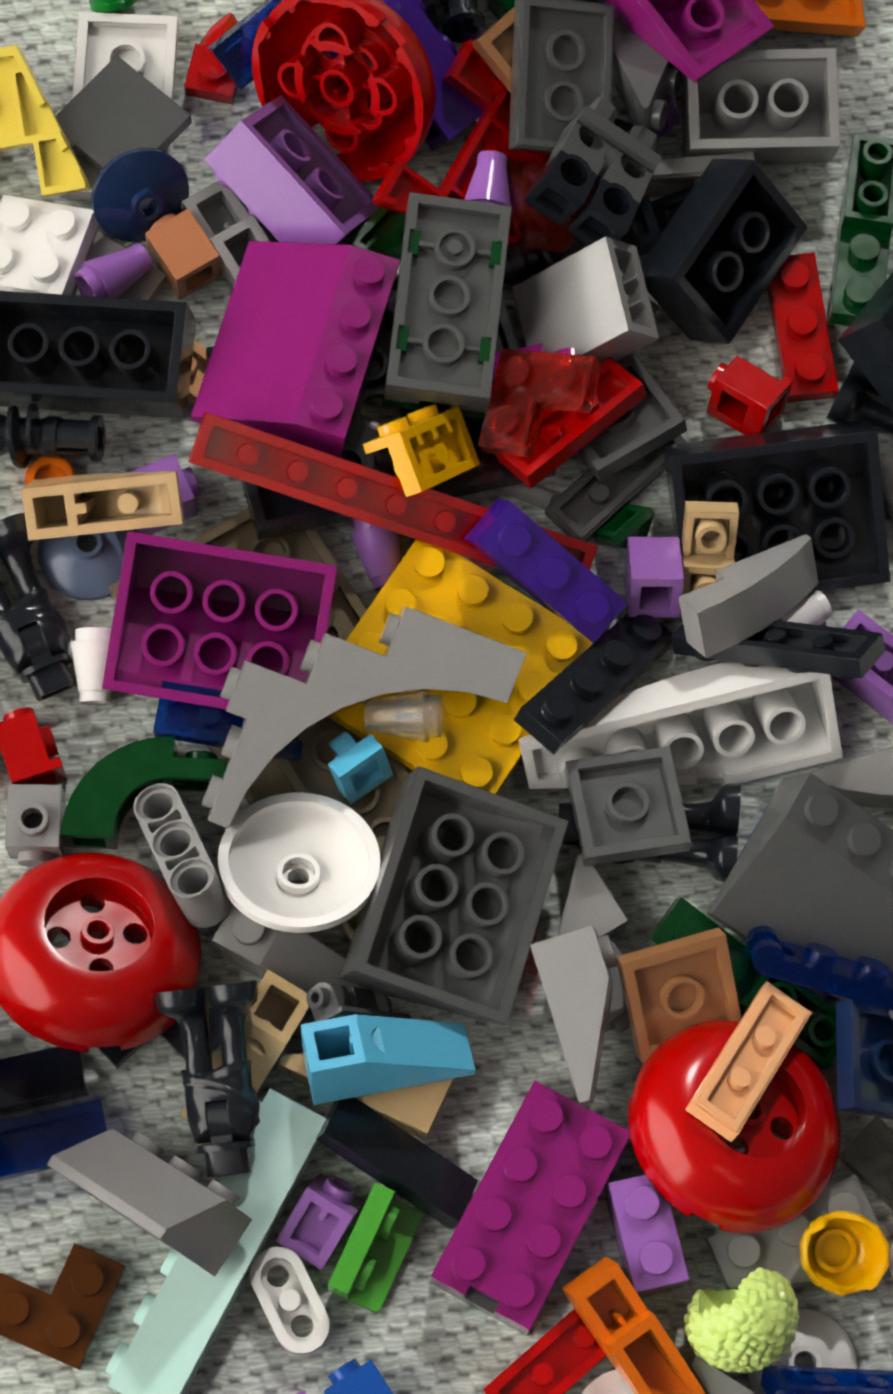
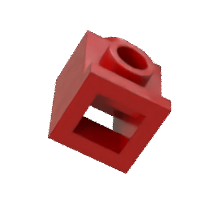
[706,356,794,435]
[0,707,67,785]

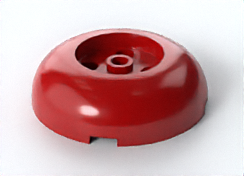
[252,0,436,181]
[0,853,202,1052]
[628,1020,841,1233]

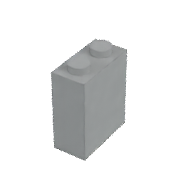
[512,236,659,387]

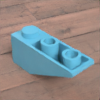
[301,1014,476,1105]

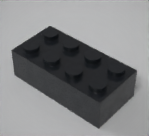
[0,291,196,419]

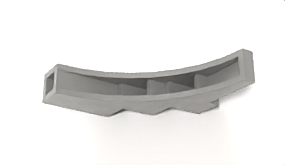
[201,606,527,828]

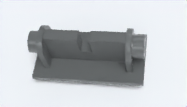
[306,982,411,1022]

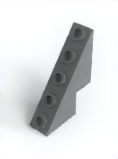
[612,17,682,133]

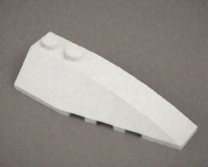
[518,661,843,789]

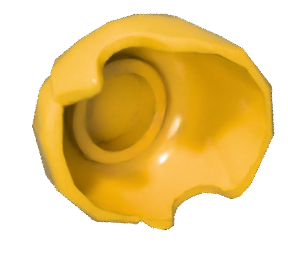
[799,1210,890,1296]

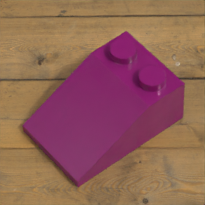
[604,0,774,83]

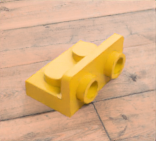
[362,404,480,497]

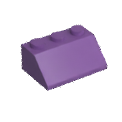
[204,95,379,245]

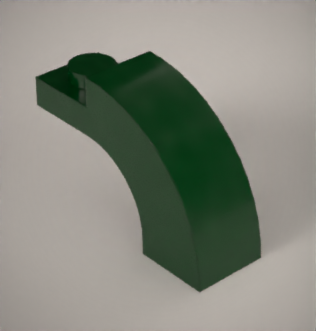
[60,736,227,849]

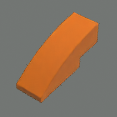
[561,1256,706,1394]

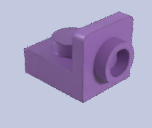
[276,1174,365,1270]

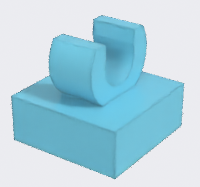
[328,731,393,805]

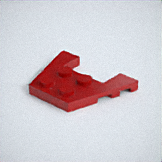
[371,39,551,244]

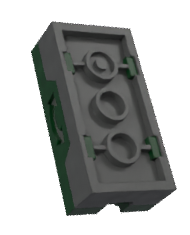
[382,192,512,420]

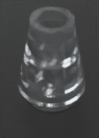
[364,689,444,743]

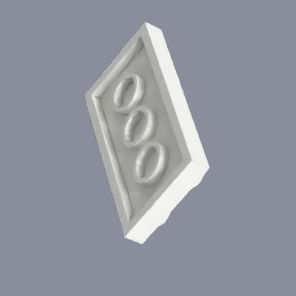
[65,12,179,203]

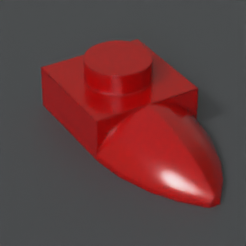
[184,13,245,105]

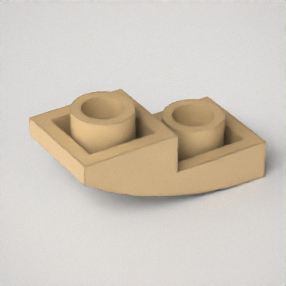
[681,501,739,595]

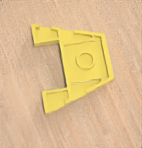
[0,45,90,197]

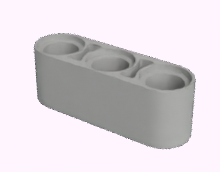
[133,783,231,928]

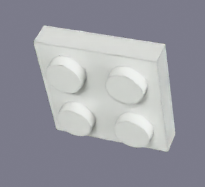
[0,195,99,295]

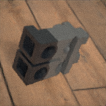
[523,97,662,246]

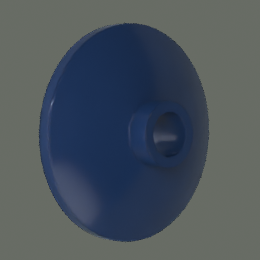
[91,148,189,242]

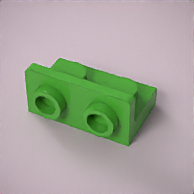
[328,1182,423,1313]

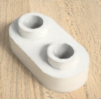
[250,1247,330,1355]

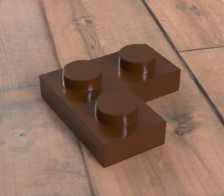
[0,1243,126,1370]

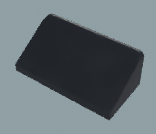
[0,1047,89,1116]

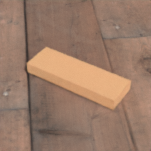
[685,981,812,1142]

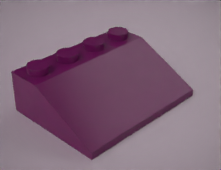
[190,241,400,458]
[102,531,341,709]

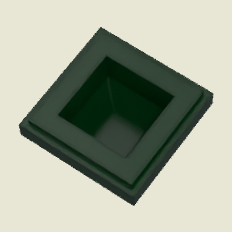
[592,504,655,548]

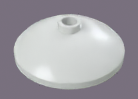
[218,792,381,933]

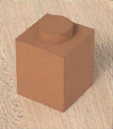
[145,209,222,300]

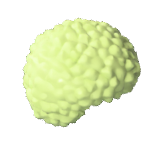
[684,1267,800,1374]

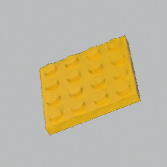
[327,539,593,795]

